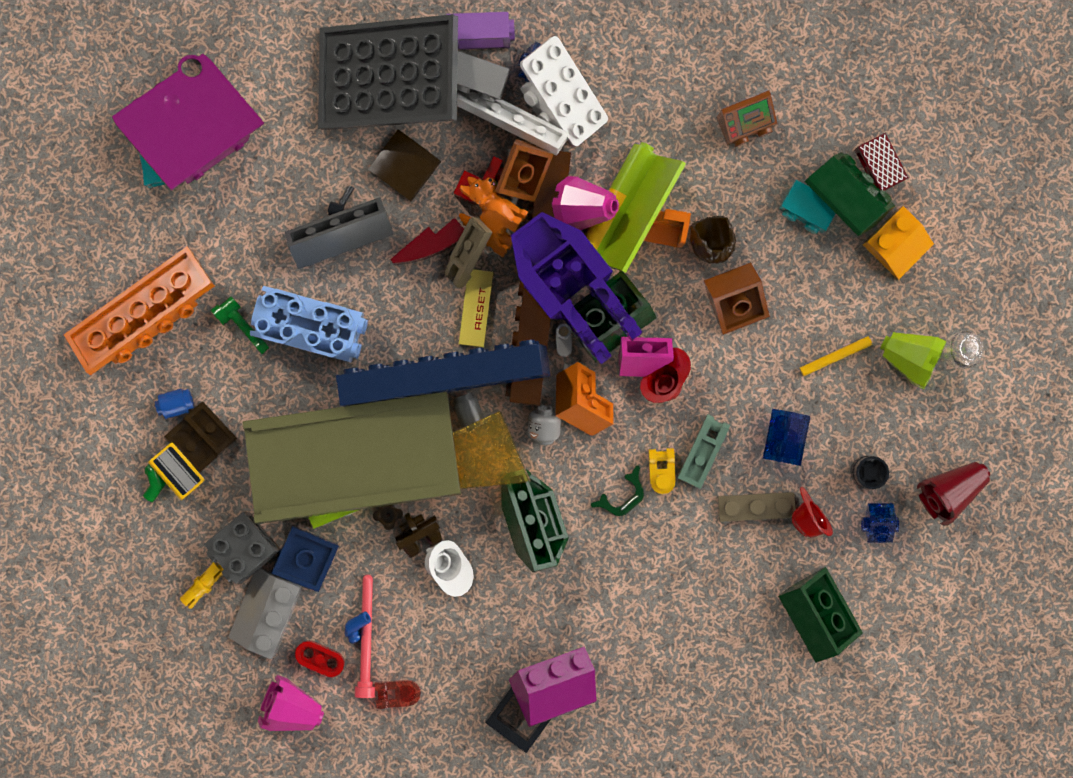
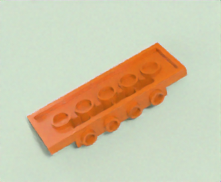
[64,246,215,376]

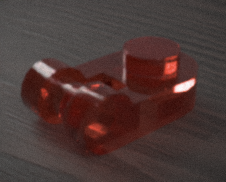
[374,680,421,709]

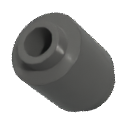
[453,392,485,431]

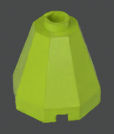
[880,332,946,390]

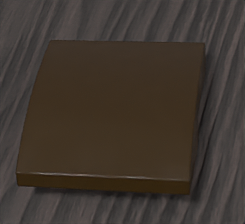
[368,129,441,202]
[164,401,237,473]

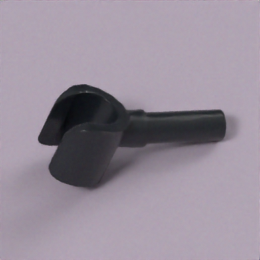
[328,185,355,215]

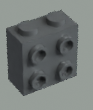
[204,511,280,584]

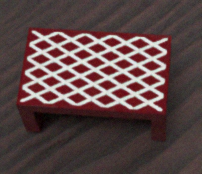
[854,133,908,191]

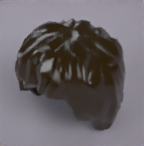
[690,216,736,264]

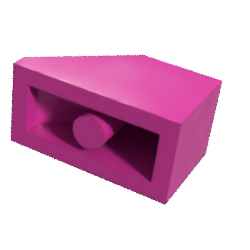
[618,337,674,377]

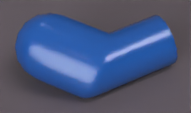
[344,611,371,644]

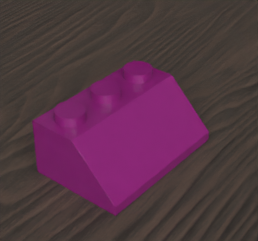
[509,646,597,727]

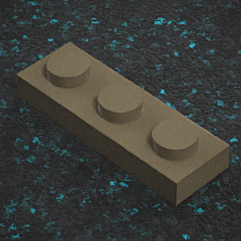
[718,492,795,522]

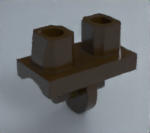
[395,512,442,558]

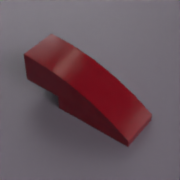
[390,218,464,265]

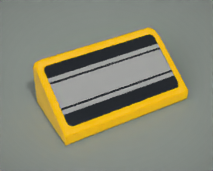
[148,443,205,501]

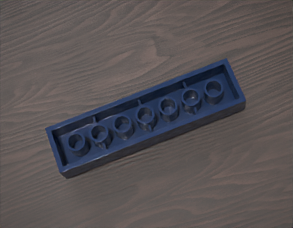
[336,340,551,406]

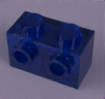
[762,408,811,466]

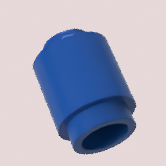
[155,388,195,419]

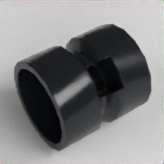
[850,455,890,490]

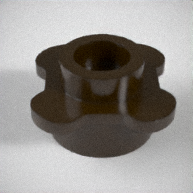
[373,505,403,530]

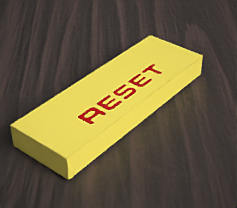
[459,269,493,347]

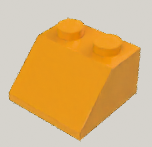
[862,206,934,280]

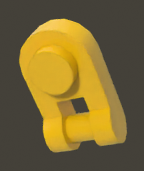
[648,448,676,494]

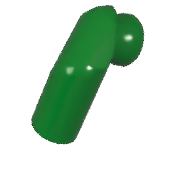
[142,464,166,503]

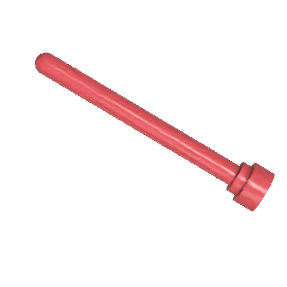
[354,574,375,698]

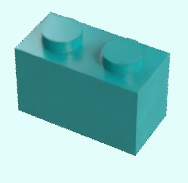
[778,179,836,234]

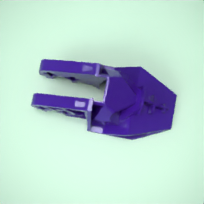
[511,212,642,364]

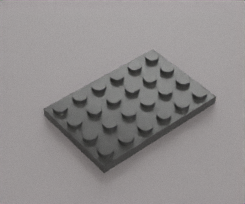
[318,14,458,130]

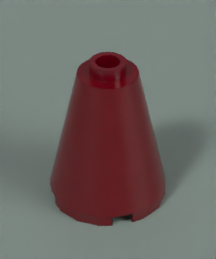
[917,462,990,526]

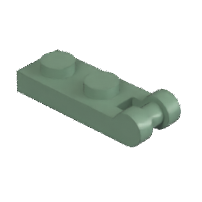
[677,414,730,489]

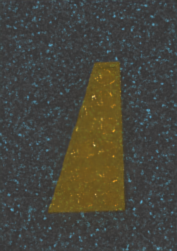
[453,411,531,489]

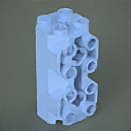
[250,286,368,363]

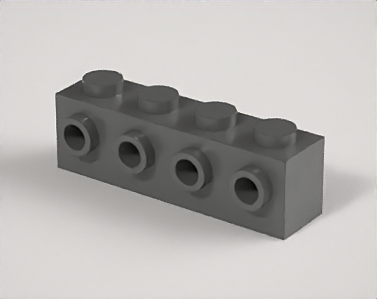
[285,197,394,269]

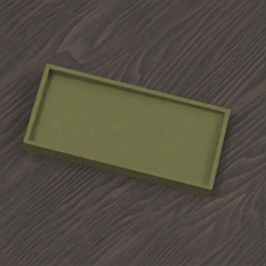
[243,392,461,524]

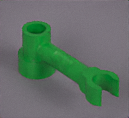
[210,296,269,354]

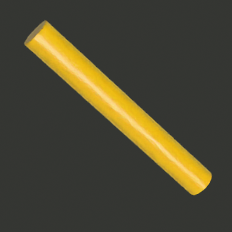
[799,336,872,377]

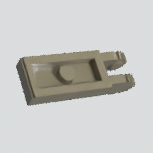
[445,217,493,289]

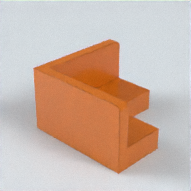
[644,209,691,248]
[556,362,613,436]

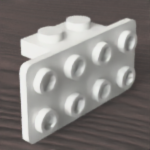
[520,36,608,147]

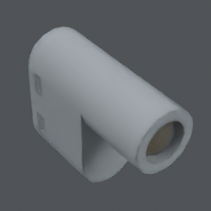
[556,324,572,357]

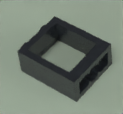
[485,685,551,753]

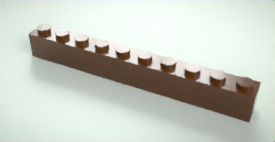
[505,151,571,406]

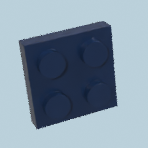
[271,525,339,592]

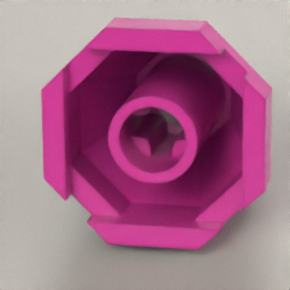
[552,176,619,230]
[258,675,324,731]

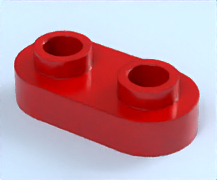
[295,640,345,677]

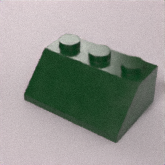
[804,152,895,237]
[563,271,657,363]
[778,567,863,663]

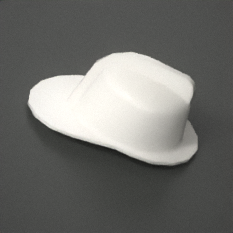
[425,540,474,597]

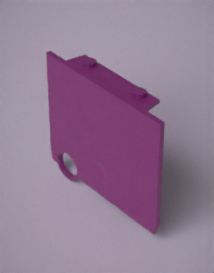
[112,54,264,190]

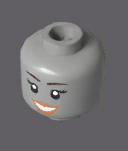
[528,405,561,445]

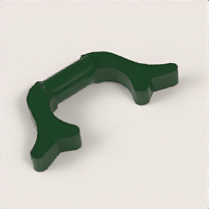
[591,465,644,516]

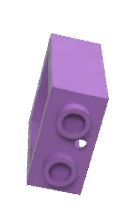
[446,12,515,50]

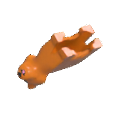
[459,177,528,257]

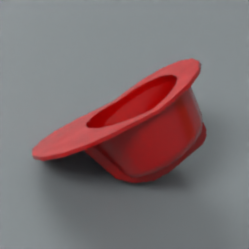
[640,347,691,403]
[792,487,833,538]

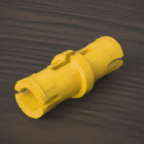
[180,562,224,609]

